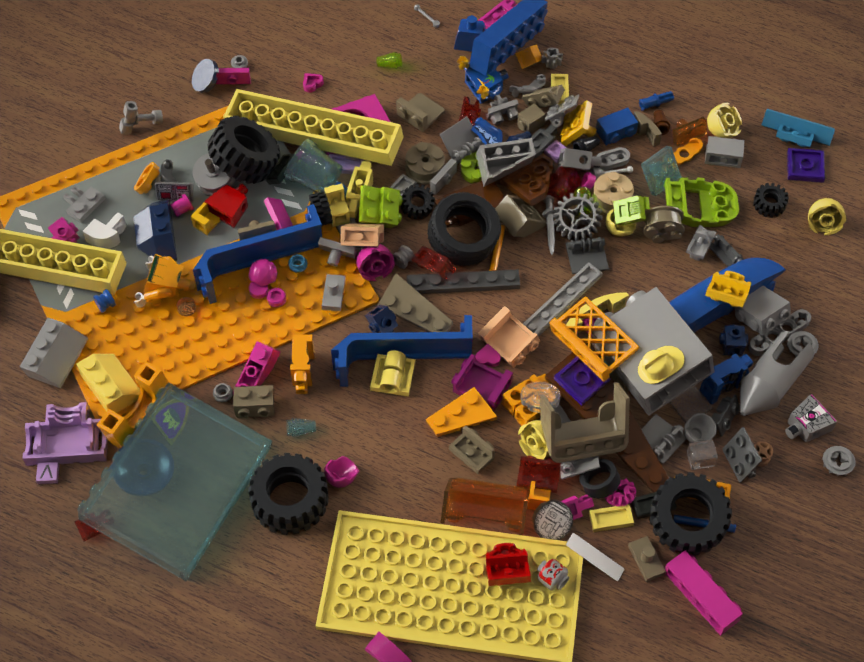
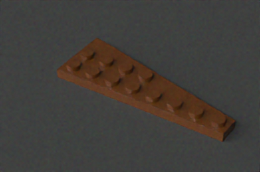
[545,343,669,493]

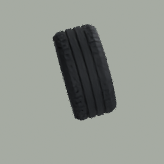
[427,192,501,266]

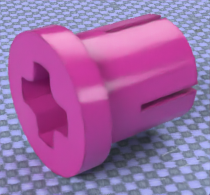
[170,194,194,217]

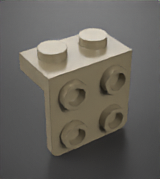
[396,93,444,132]

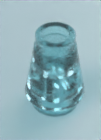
[286,418,316,438]

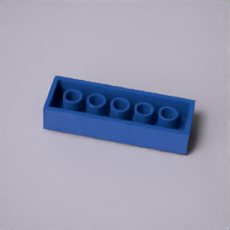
[469,0,548,76]

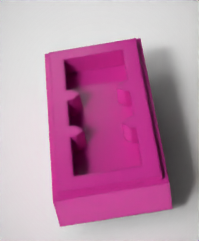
[216,68,251,85]

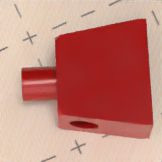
[204,184,248,228]

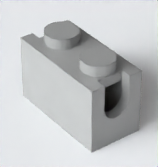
[705,136,744,168]

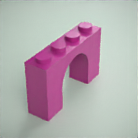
[324,94,391,158]

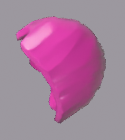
[249,259,278,287]
[324,456,359,488]

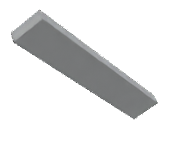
[523,262,603,337]

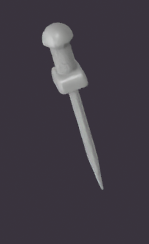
[542,195,556,255]

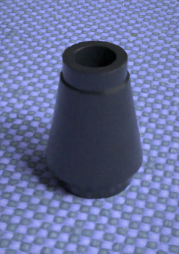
[573,136,600,151]

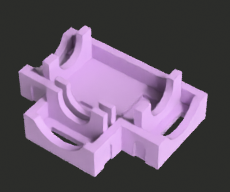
[23,402,108,466]

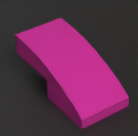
[365,631,412,662]

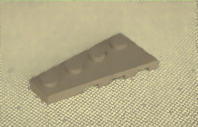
[378,273,453,332]

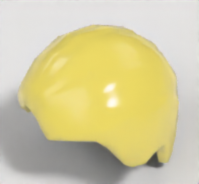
[606,209,637,236]

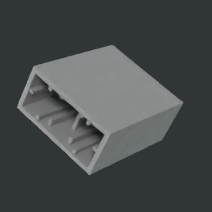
[592,287,714,416]

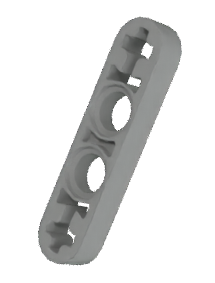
[748,309,811,356]

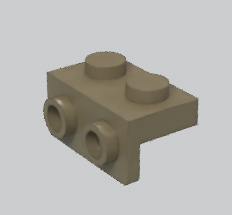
[522,85,565,108]
[233,385,275,418]
[449,426,495,474]

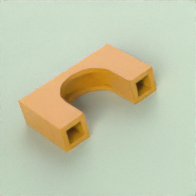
[97,361,173,449]

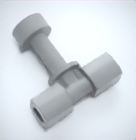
[119,101,163,135]

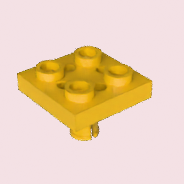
[560,100,596,146]

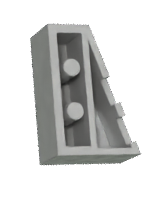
[476,138,536,187]

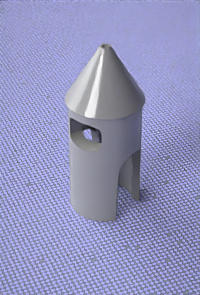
[740,331,814,416]

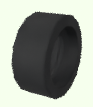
[579,459,620,499]

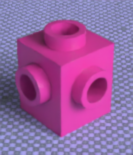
[48,217,80,243]

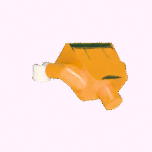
[134,254,191,307]

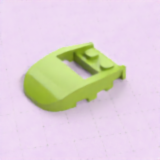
[663,177,739,227]

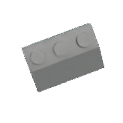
[20,318,88,388]

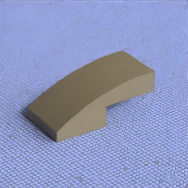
[634,111,662,147]

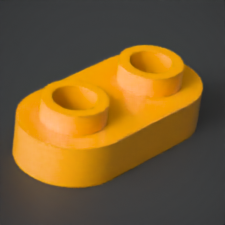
[134,162,160,194]

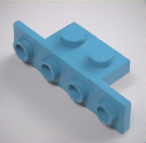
[762,109,835,147]

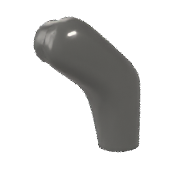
[160,159,177,182]

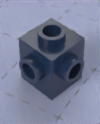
[365,305,398,333]
[719,325,748,356]

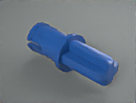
[639,91,674,110]

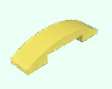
[566,293,629,333]

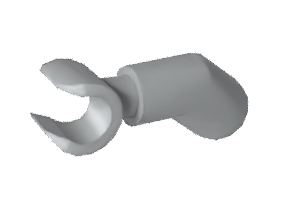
[509,74,546,97]

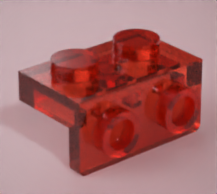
[547,167,582,202]
[517,456,561,493]

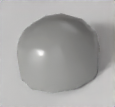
[684,413,717,445]

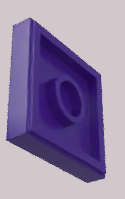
[787,148,825,183]
[553,357,610,406]

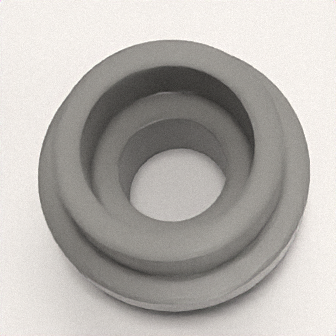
[231,55,248,68]
[213,383,233,402]

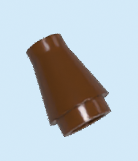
[653,110,671,135]

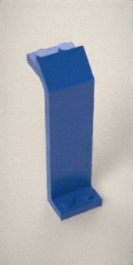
[193,204,322,304]
[331,315,473,387]

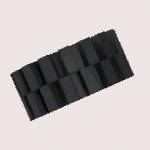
[753,183,789,218]
[401,184,435,220]
[309,191,333,226]

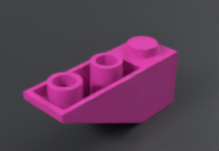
[233,341,281,395]

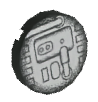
[532,500,573,540]

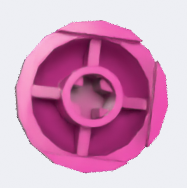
[356,244,395,281]

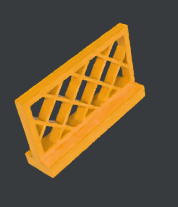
[549,296,639,382]

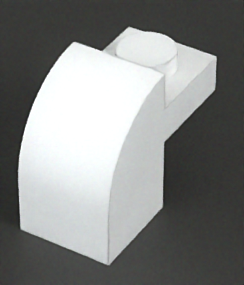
[83,213,126,249]

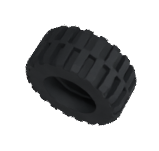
[207,116,280,184]
[249,453,328,535]
[650,472,732,556]

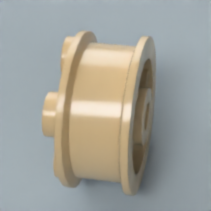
[592,172,634,214]

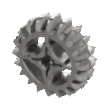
[553,192,603,241]

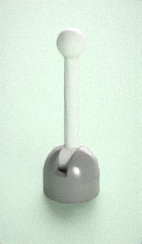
[590,166,633,180]

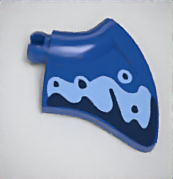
[471,117,503,145]

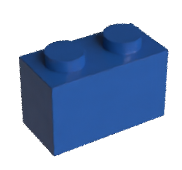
[596,108,638,145]

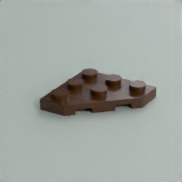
[500,154,555,206]

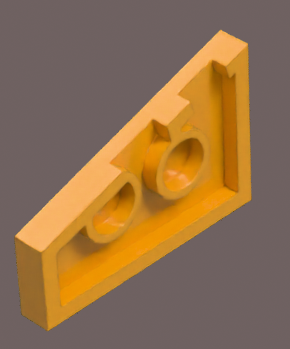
[426,387,497,437]

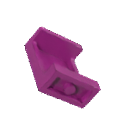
[451,354,513,412]

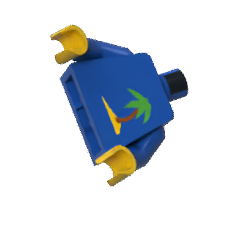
[457,56,509,104]

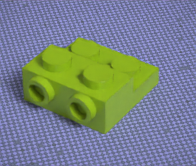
[359,185,403,228]

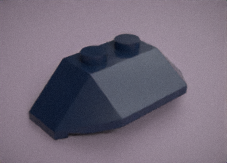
[133,200,177,261]

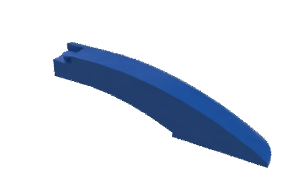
[669,258,786,333]

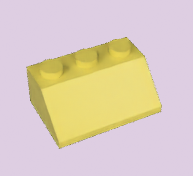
[76,354,140,413]

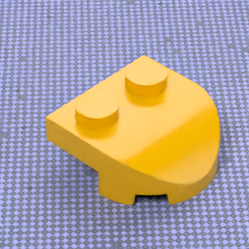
[705,271,751,308]

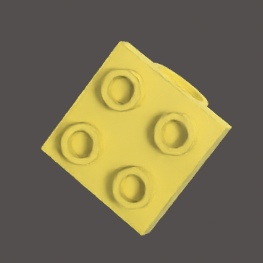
[370,350,416,397]

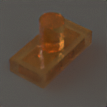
[673,117,707,147]

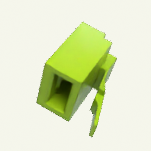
[613,196,650,225]

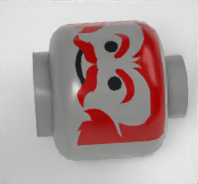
[537,559,569,591]

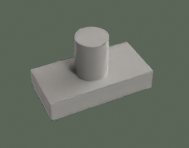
[318,237,357,267]
[322,274,346,311]

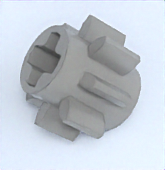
[541,47,563,69]

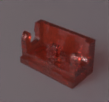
[459,96,481,127]
[411,246,456,280]

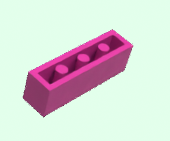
[665,550,743,636]

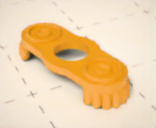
[667,138,703,167]

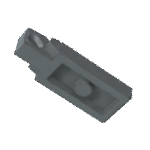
[531,124,558,159]

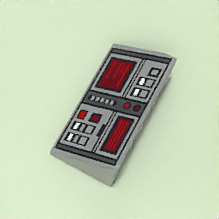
[155,182,193,201]

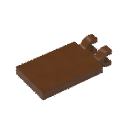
[434,181,505,227]

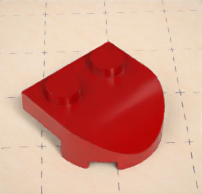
[486,543,531,586]

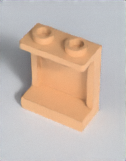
[341,223,384,246]
[478,306,540,368]

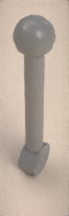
[414,4,440,28]

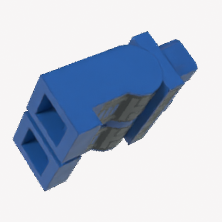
[699,354,753,405]

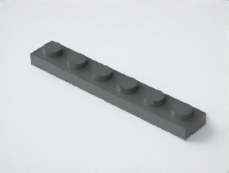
[407,269,520,294]

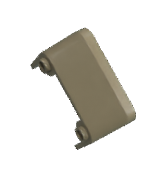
[540,382,630,463]

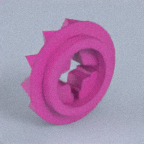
[605,478,636,506]

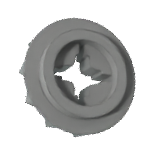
[787,331,819,357]
[822,446,855,476]

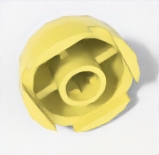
[707,103,742,138]
[808,198,846,235]
[518,420,550,462]

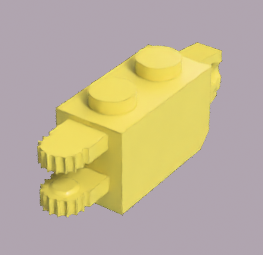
[346,160,373,218]

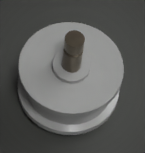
[193,153,235,196]

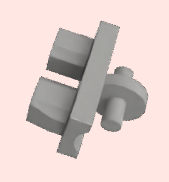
[485,94,519,126]
[686,225,716,261]

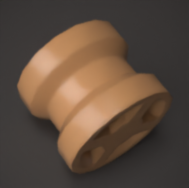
[754,441,773,466]

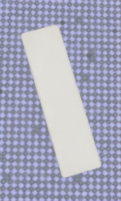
[566,533,624,581]

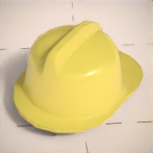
[638,346,684,384]

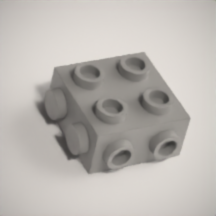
[735,286,791,335]

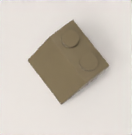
[495,195,547,237]

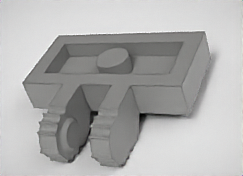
[63,186,106,223]

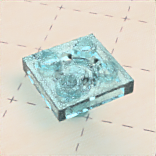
[641,146,682,196]

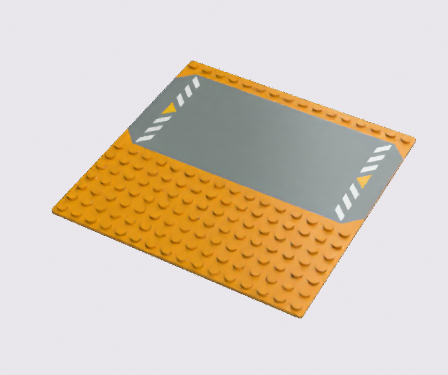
[0,105,379,419]

